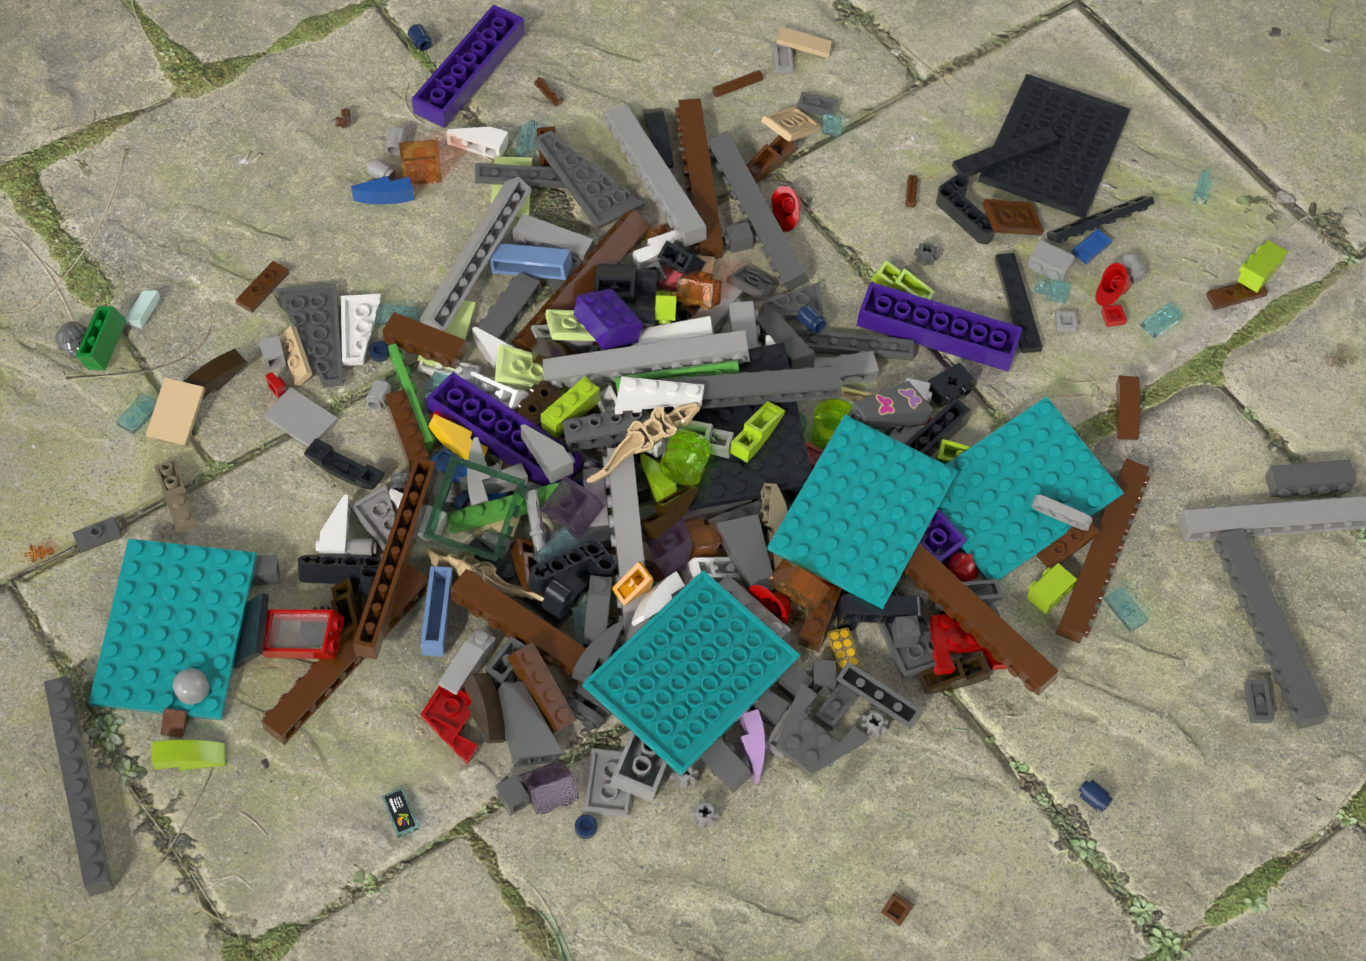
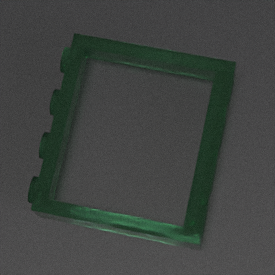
[423,455,528,562]

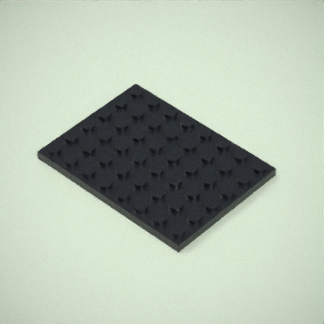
[978,74,1131,218]
[680,342,811,511]

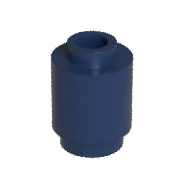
[407,24,432,51]
[797,305,826,333]
[1078,780,1113,812]

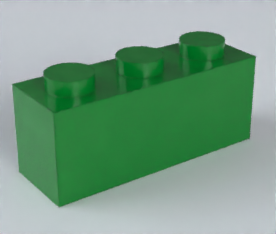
[75,306,127,370]

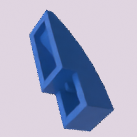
[351,176,415,204]

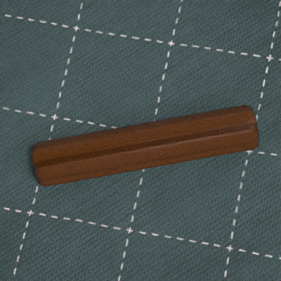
[712,70,763,97]

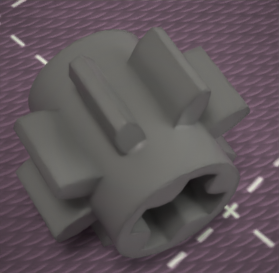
[914,242,939,266]

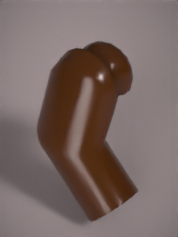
[335,108,351,128]

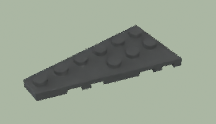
[534,130,645,230]
[276,283,344,388]
[877,586,963,679]

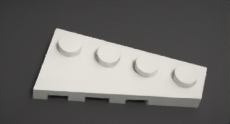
[341,294,382,366]
[615,377,704,414]

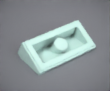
[125,290,161,329]

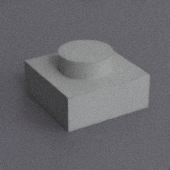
[1055,311,1077,333]

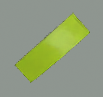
[870,260,935,300]
[730,401,785,463]
[640,453,676,502]
[151,740,225,771]

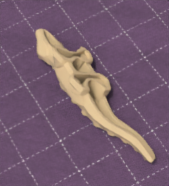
[586,402,700,483]
[424,547,544,602]

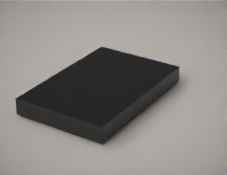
[234,593,269,668]

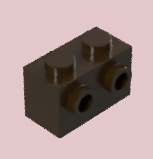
[516,380,562,427]

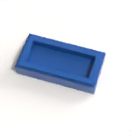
[1072,229,1112,265]

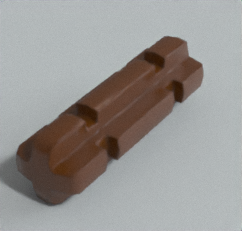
[534,77,562,106]
[905,174,918,208]

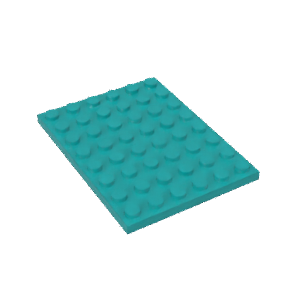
[938,396,1124,582]
[767,415,958,609]
[88,538,258,721]
[582,570,800,776]

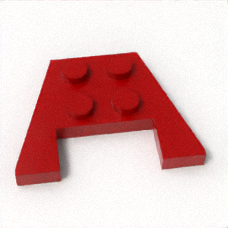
[929,614,1007,675]
[420,685,498,764]

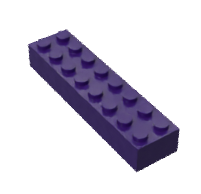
[412,4,525,128]
[856,282,1023,372]
[426,372,582,487]

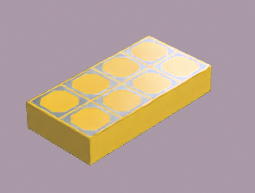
[827,628,861,673]

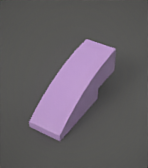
[740,709,765,785]

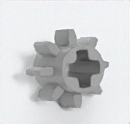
[860,710,888,740]
[670,765,698,790]
[690,800,719,831]

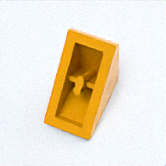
[612,561,653,606]

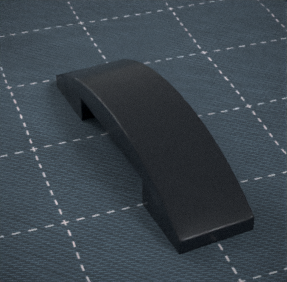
[643,108,674,168]
[304,438,385,490]

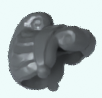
[55,321,87,359]

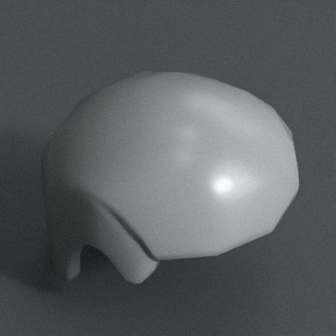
[172,668,210,705]

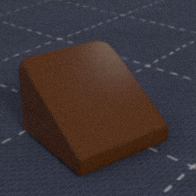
[160,708,189,738]
[881,892,915,926]

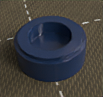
[369,341,389,362]
[452,490,470,510]
[575,815,598,839]

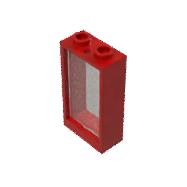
[262,609,344,659]

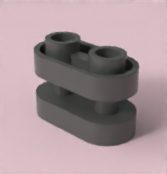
[566,684,611,731]

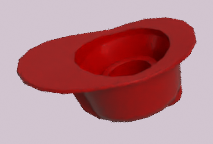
[771,186,802,232]
[1095,263,1131,307]
[943,553,978,582]
[748,585,792,625]

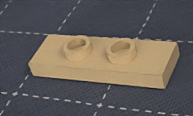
[279,325,312,386]

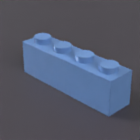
[489,243,573,280]
[420,566,453,657]

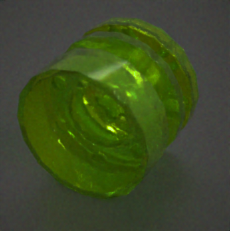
[812,398,852,450]
[659,430,712,485]

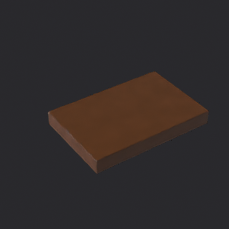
[982,199,1044,236]

